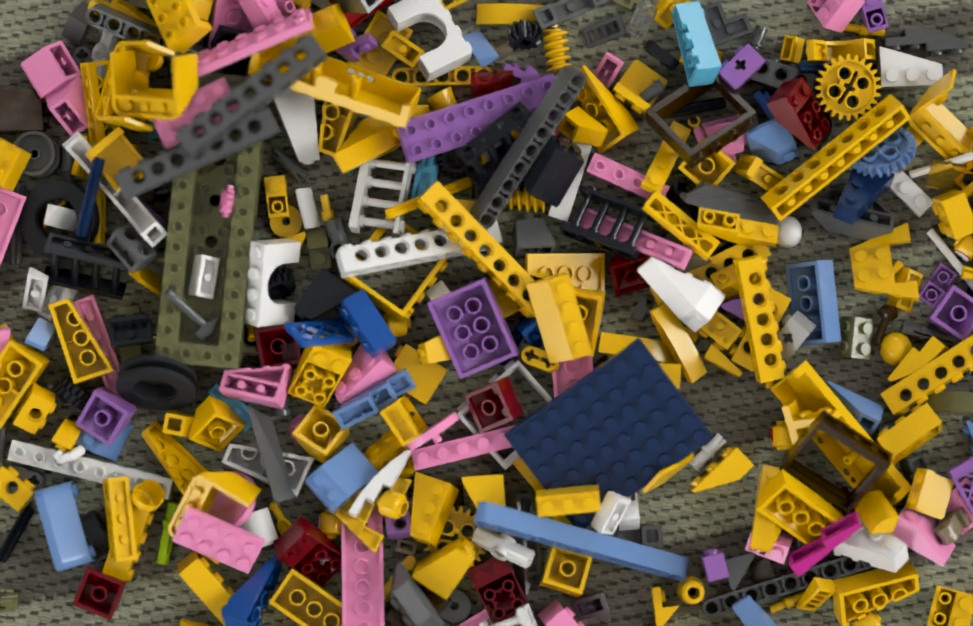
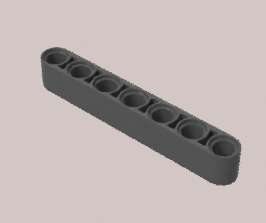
[85,3,218,73]

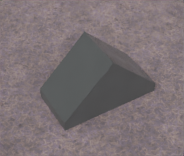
[62,1,98,46]
[725,552,755,591]
[572,590,611,621]

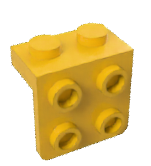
[612,60,667,115]
[363,429,415,479]
[905,468,954,519]

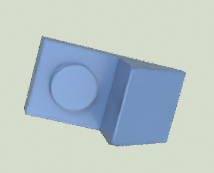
[25,318,56,351]

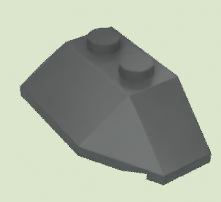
[812,190,895,240]
[390,561,447,626]

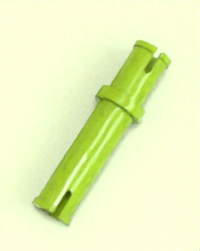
[156,502,179,565]

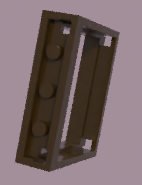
[645,75,758,168]
[779,410,893,513]

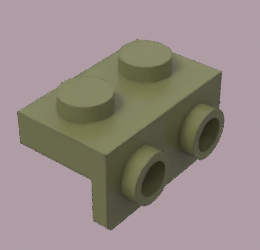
[838,316,874,360]

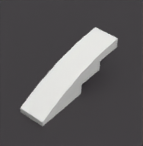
[548,142,592,222]
[349,449,411,518]

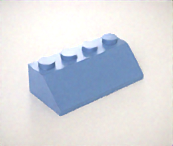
[785,260,841,346]

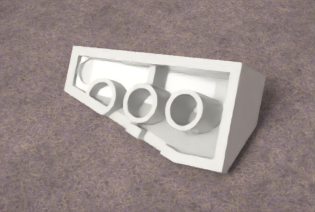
[637,257,725,332]

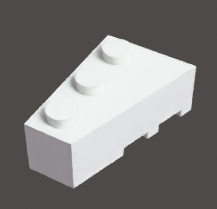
[876,46,943,90]

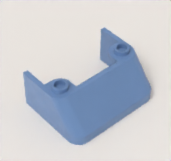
[34,481,98,572]

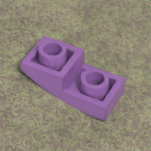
[919,261,958,308]

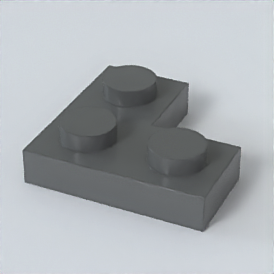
[701,1,753,46]

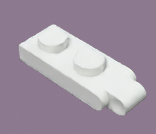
[890,170,933,217]

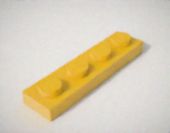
[640,120,691,194]

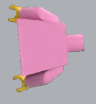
[688,110,748,163]

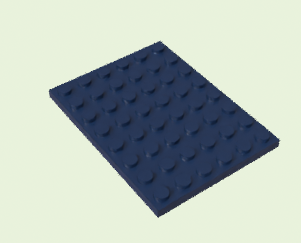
[504,338,713,529]

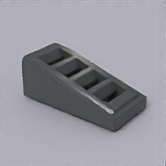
[582,15,629,49]

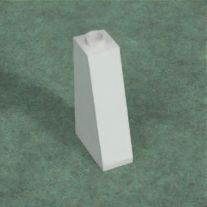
[273,88,320,165]

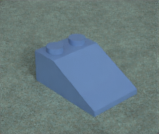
[305,443,379,515]

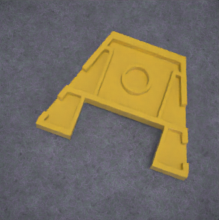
[849,223,919,301]
[334,478,412,554]

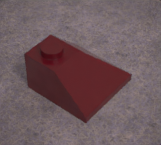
[609,252,651,297]
[254,324,303,368]

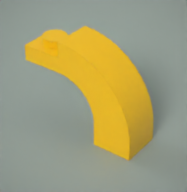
[806,38,876,62]

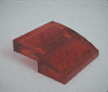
[470,69,513,99]

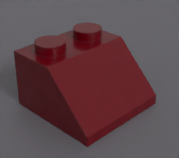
[464,376,525,433]
[72,567,126,620]

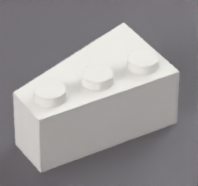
[833,517,909,573]

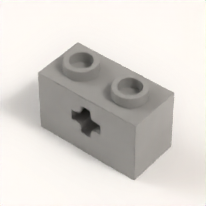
[776,310,817,361]

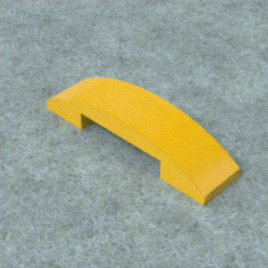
[476,3,558,28]

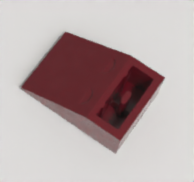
[766,77,831,150]
[273,517,342,586]
[467,557,531,624]

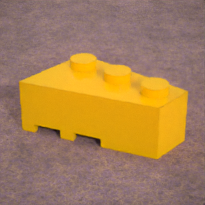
[410,472,459,547]

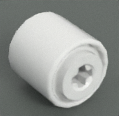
[239,507,278,548]

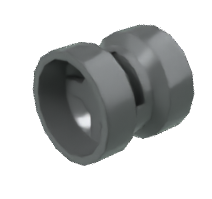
[270,395,291,417]

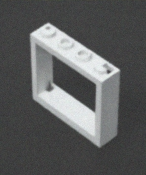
[457,360,552,470]

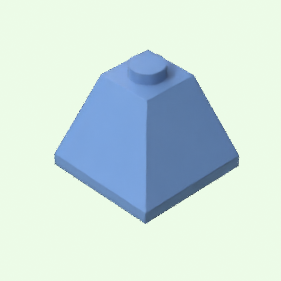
[745,118,799,165]
[76,422,134,462]

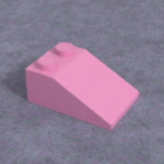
[890,505,956,567]

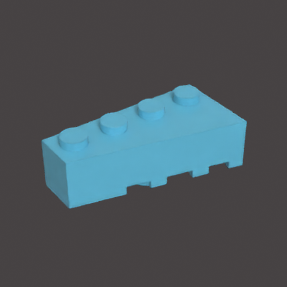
[671,1,722,87]

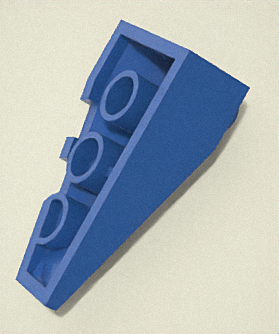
[221,554,282,626]

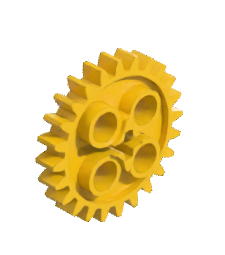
[814,54,882,121]
[423,506,487,567]

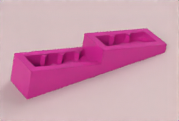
[788,511,861,577]

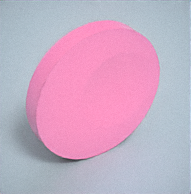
[405,412,460,451]
[207,471,257,527]

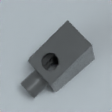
[512,212,556,259]

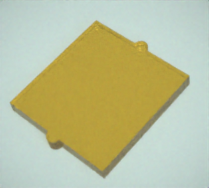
[925,160,967,191]

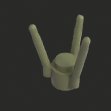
[0,587,19,613]

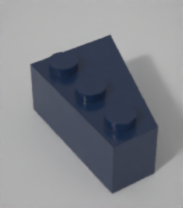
[833,169,895,225]

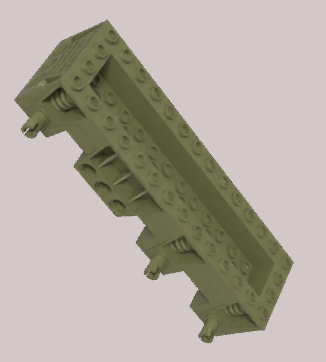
[140,73,277,369]

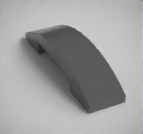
[532,0,612,30]
[587,525,663,547]

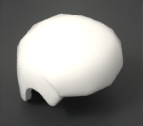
[777,216,802,248]

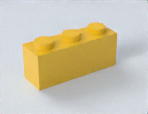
[536,484,601,517]

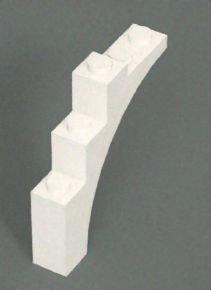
[62,131,167,248]

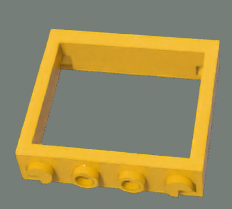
[340,217,449,323]

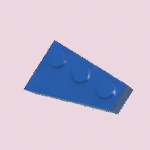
[337,289,397,358]

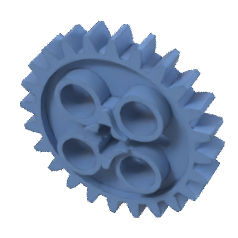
[852,127,917,178]

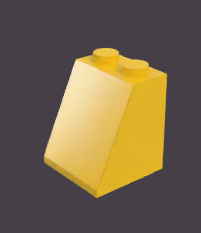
[462,474,505,509]
[412,537,477,600]

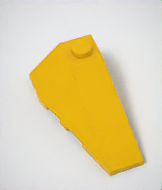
[576,65,640,154]
[333,116,401,174]

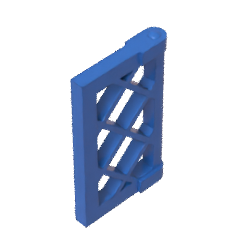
[284,318,355,347]

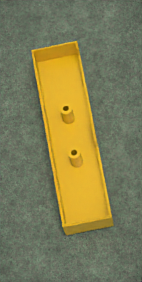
[146,0,212,53]
[248,41,421,128]
[770,360,911,505]

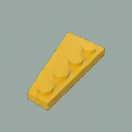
[525,253,605,292]
[141,420,209,496]

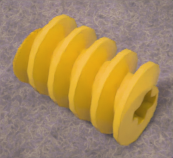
[542,29,572,73]
[503,186,545,213]

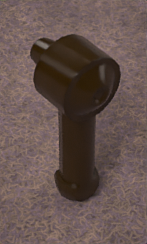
[871,304,898,346]

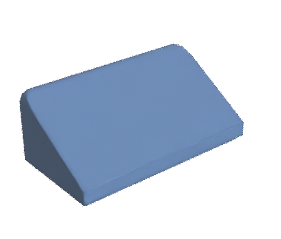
[462,31,499,68]

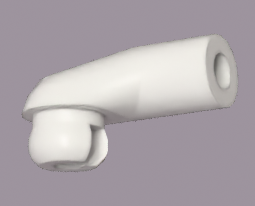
[53,445,85,464]

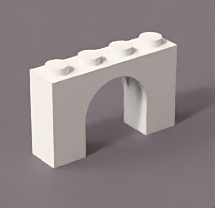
[386,0,472,82]
[244,238,301,327]

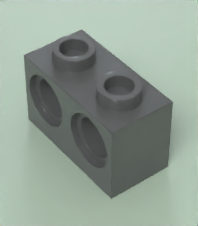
[106,224,158,274]

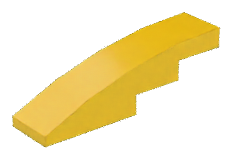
[649,301,707,384]
[598,332,675,364]

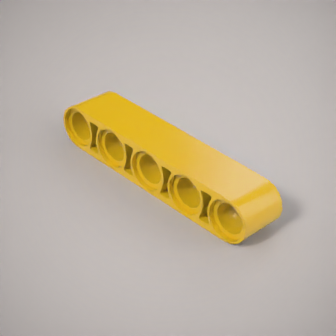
[392,66,492,88]

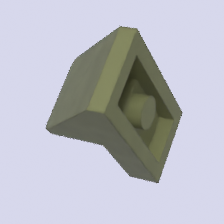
[306,228,332,271]

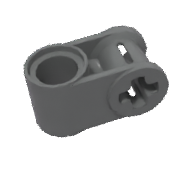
[8,464,46,490]

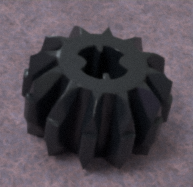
[508,19,542,51]

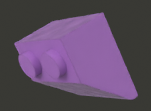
[926,284,973,341]
[75,386,137,447]

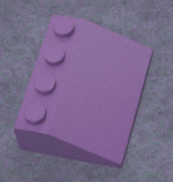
[427,277,519,379]

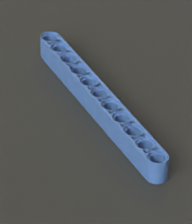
[474,501,689,581]

